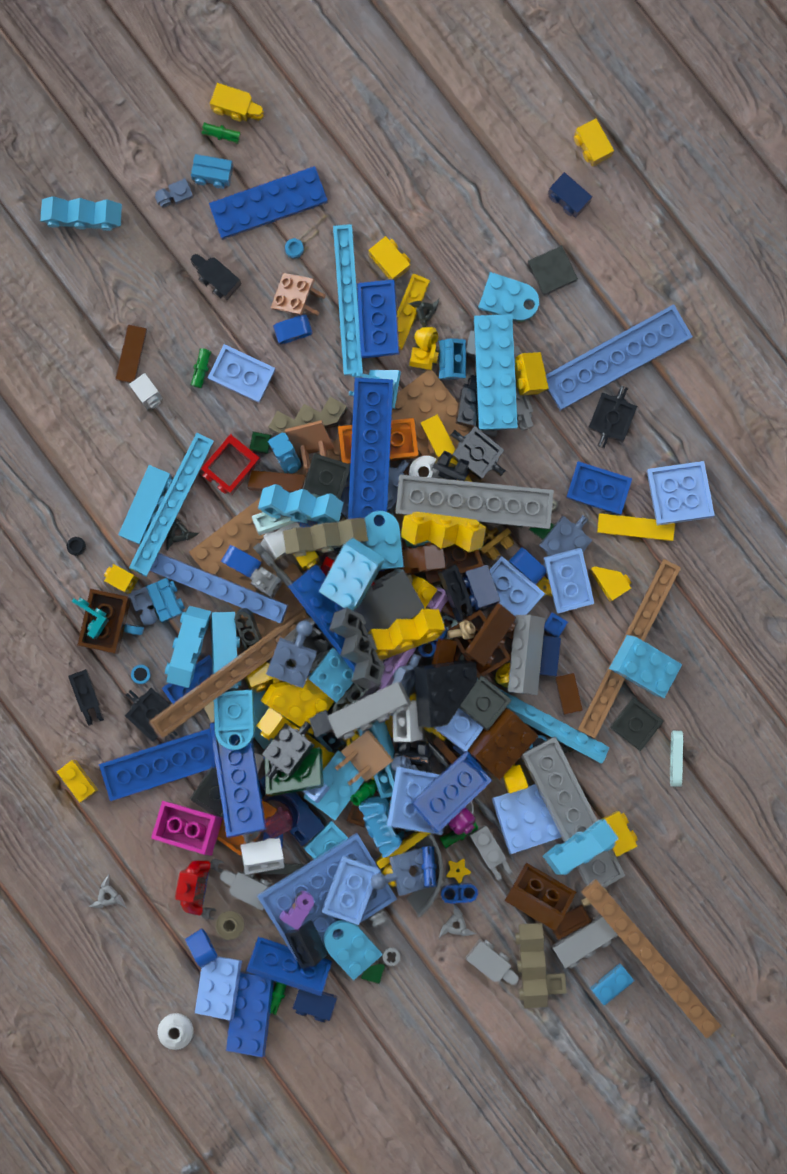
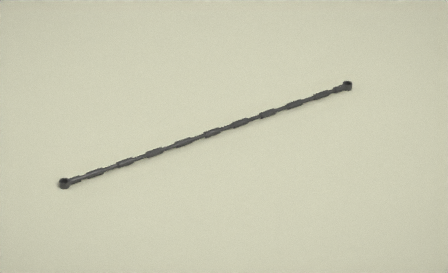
[253,543,504,837]

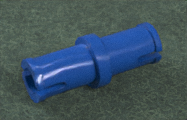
[421,846,437,888]

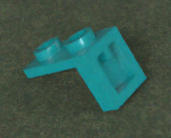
[72,598,109,639]

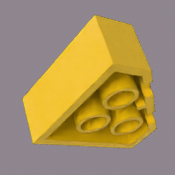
[260,676,334,735]

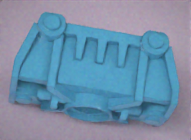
[359,796,405,858]

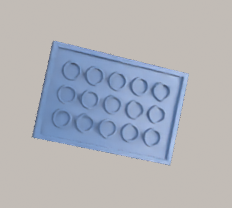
[257,833,397,962]

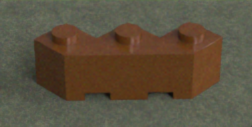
[374,542,445,580]

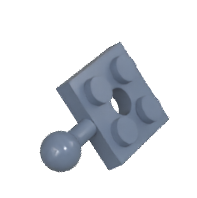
[266,621,317,688]
[371,848,431,896]

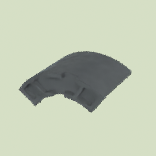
[354,568,425,632]
[406,833,443,918]

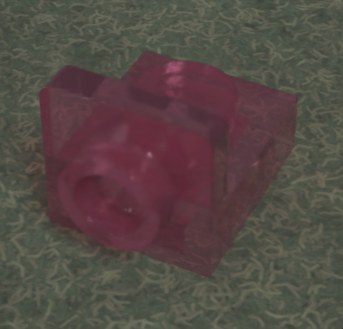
[265,806,292,838]

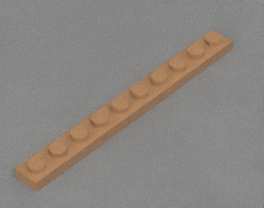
[577,559,681,739]
[149,610,309,738]
[581,879,721,1039]

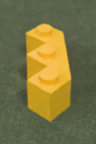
[401,512,486,552]
[368,609,445,660]
[256,708,335,770]

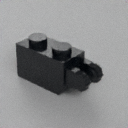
[190,253,241,301]
[309,710,347,752]

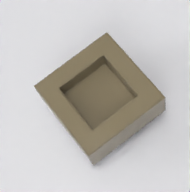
[546,973,566,995]

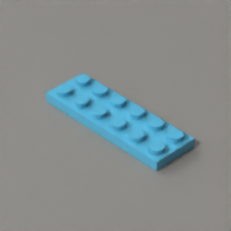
[474,314,518,430]

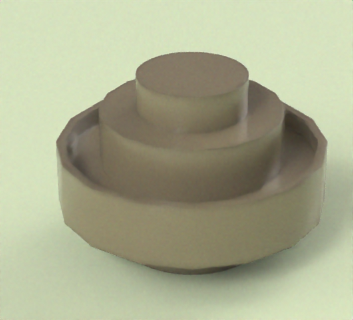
[216,911,244,940]

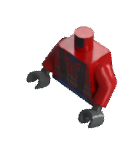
[175,859,224,920]

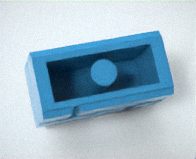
[191,154,233,189]
[439,338,466,380]
[268,432,302,474]
[146,578,185,623]
[590,963,634,1006]

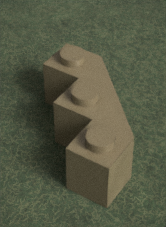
[268,397,347,435]
[283,518,368,557]
[515,923,548,1008]

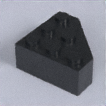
[414,660,477,728]

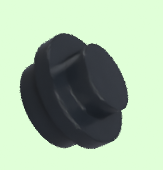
[66,537,86,556]

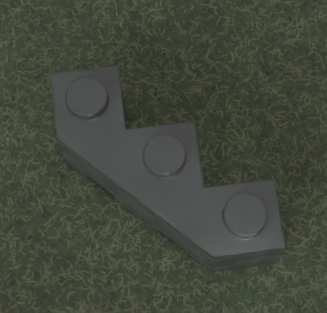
[330,608,385,689]

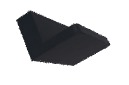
[285,920,328,969]

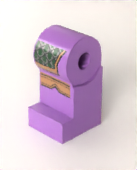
[279,891,314,930]

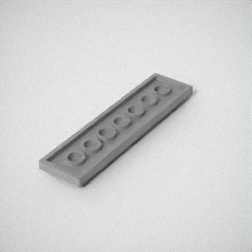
[395,475,554,529]
[521,737,625,888]

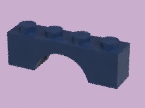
[259,776,324,846]

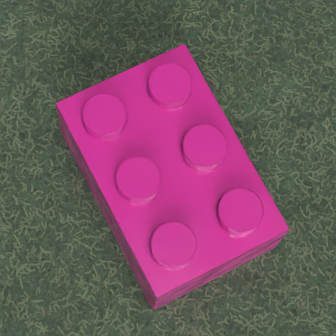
[151,801,223,856]

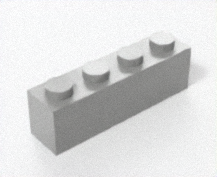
[508,615,545,695]
[327,682,411,740]
[551,915,618,969]

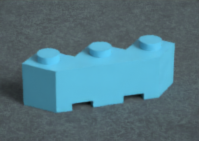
[40,196,122,231]
[258,484,343,524]
[165,606,211,688]
[543,820,619,875]

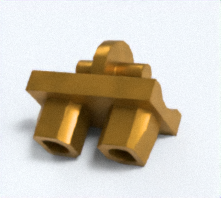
[480,527,515,561]

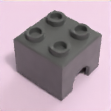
[283,618,336,673]

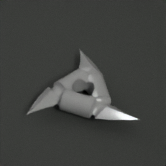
[88,874,127,909]
[438,903,477,939]

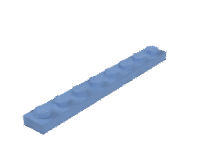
[150,553,289,623]

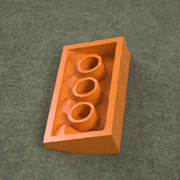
[338,418,419,464]

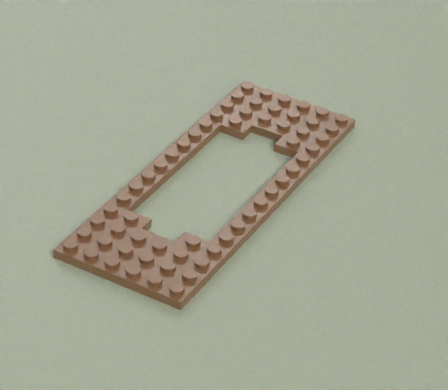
[189,370,500,638]

